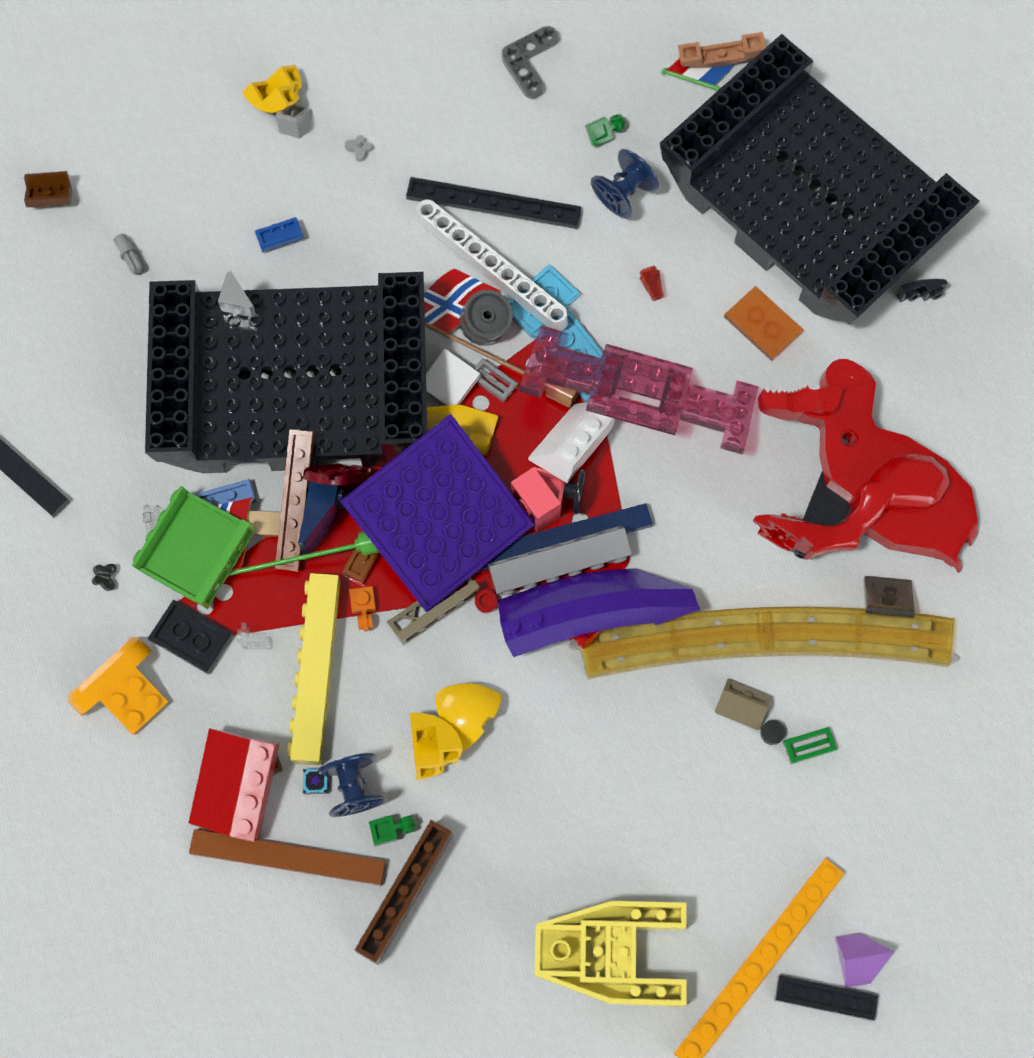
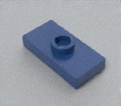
[255,217,304,253]

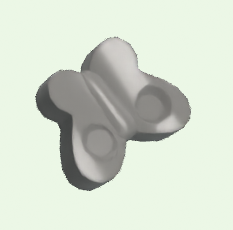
[345,135,372,162]

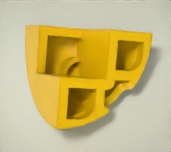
[242,65,302,113]
[435,683,502,751]
[410,713,463,780]

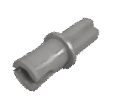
[114,233,142,274]

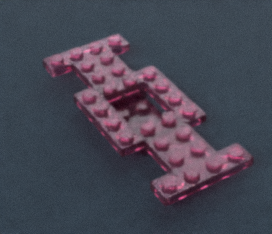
[519,325,759,455]

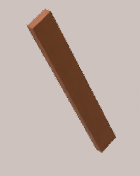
[189,829,386,886]

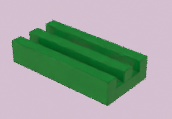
[783,727,837,765]

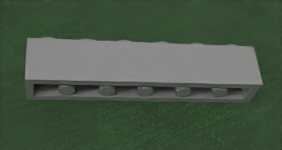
[487,526,632,596]

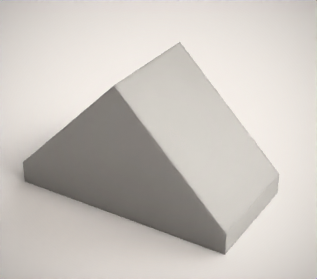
[276,104,311,139]
[218,271,256,317]

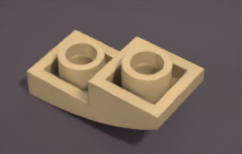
[248,511,281,537]

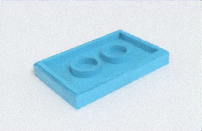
[508,264,580,338]

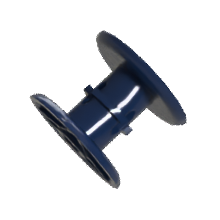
[591,149,659,219]
[317,753,388,817]

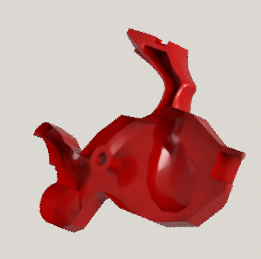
[753,359,977,573]

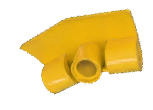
[427,405,498,457]

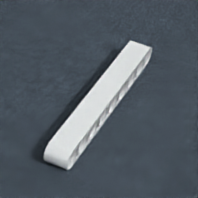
[417,200,568,332]

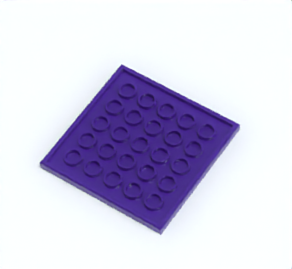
[339,414,535,612]

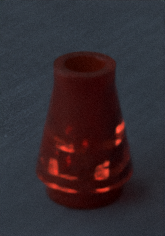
[639,266,664,301]

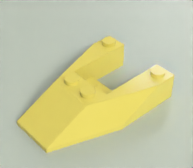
[535,901,686,1008]

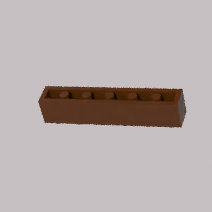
[354,820,453,965]

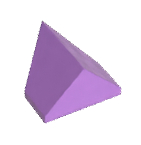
[835,933,894,988]

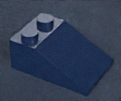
[298,482,345,555]

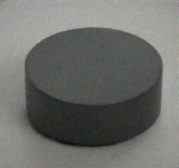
[760,720,785,745]

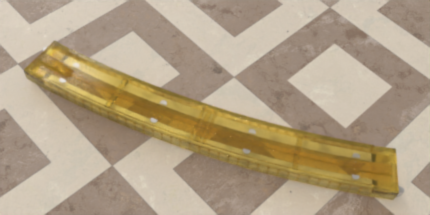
[569,607,959,680]

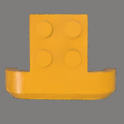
[68,637,168,735]

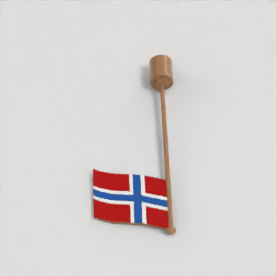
[424,268,580,408]

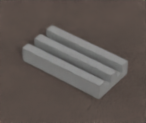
[473,358,518,403]

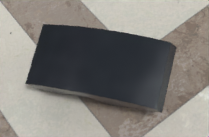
[896,279,948,303]

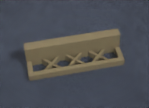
[387,578,480,645]

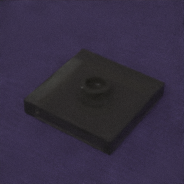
[863,576,915,618]

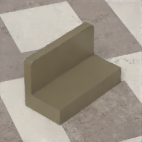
[715,679,772,730]

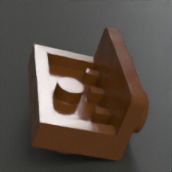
[24,171,72,208]

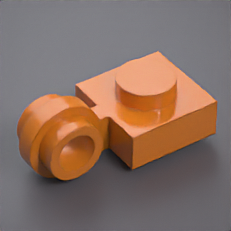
[349,586,376,632]

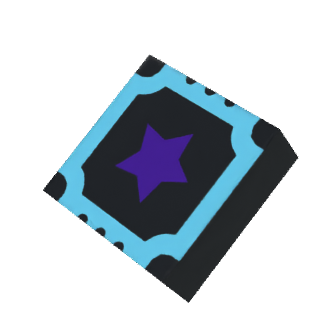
[303,769,328,794]

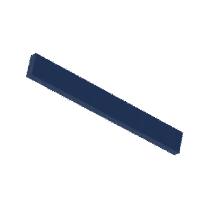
[475,503,653,574]

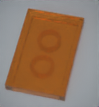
[724,286,804,361]

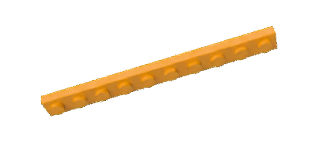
[673,858,845,1058]

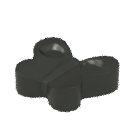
[92,564,117,591]

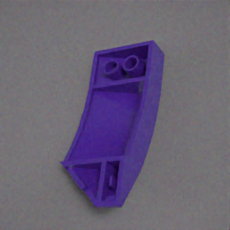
[498,568,700,657]

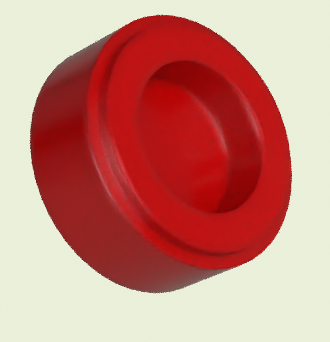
[475,589,498,614]

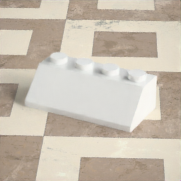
[528,401,618,483]

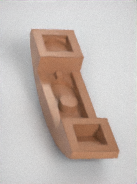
[678,32,766,68]

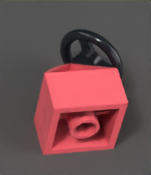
[511,467,586,532]

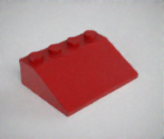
[188,728,280,842]

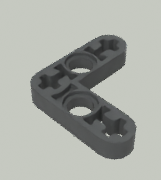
[502,26,557,99]

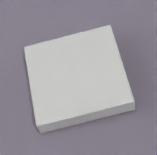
[426,349,481,405]

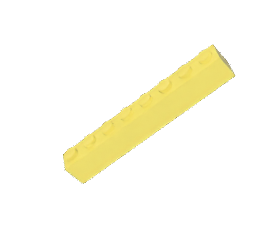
[287,573,341,766]

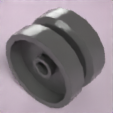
[459,290,513,346]

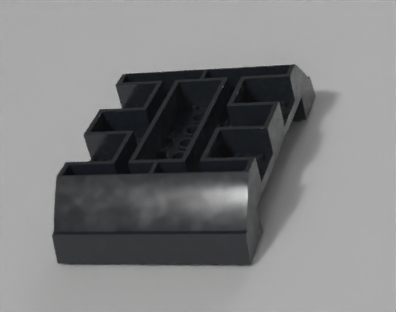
[660,34,980,325]
[145,271,427,474]

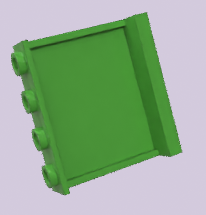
[132,485,256,610]

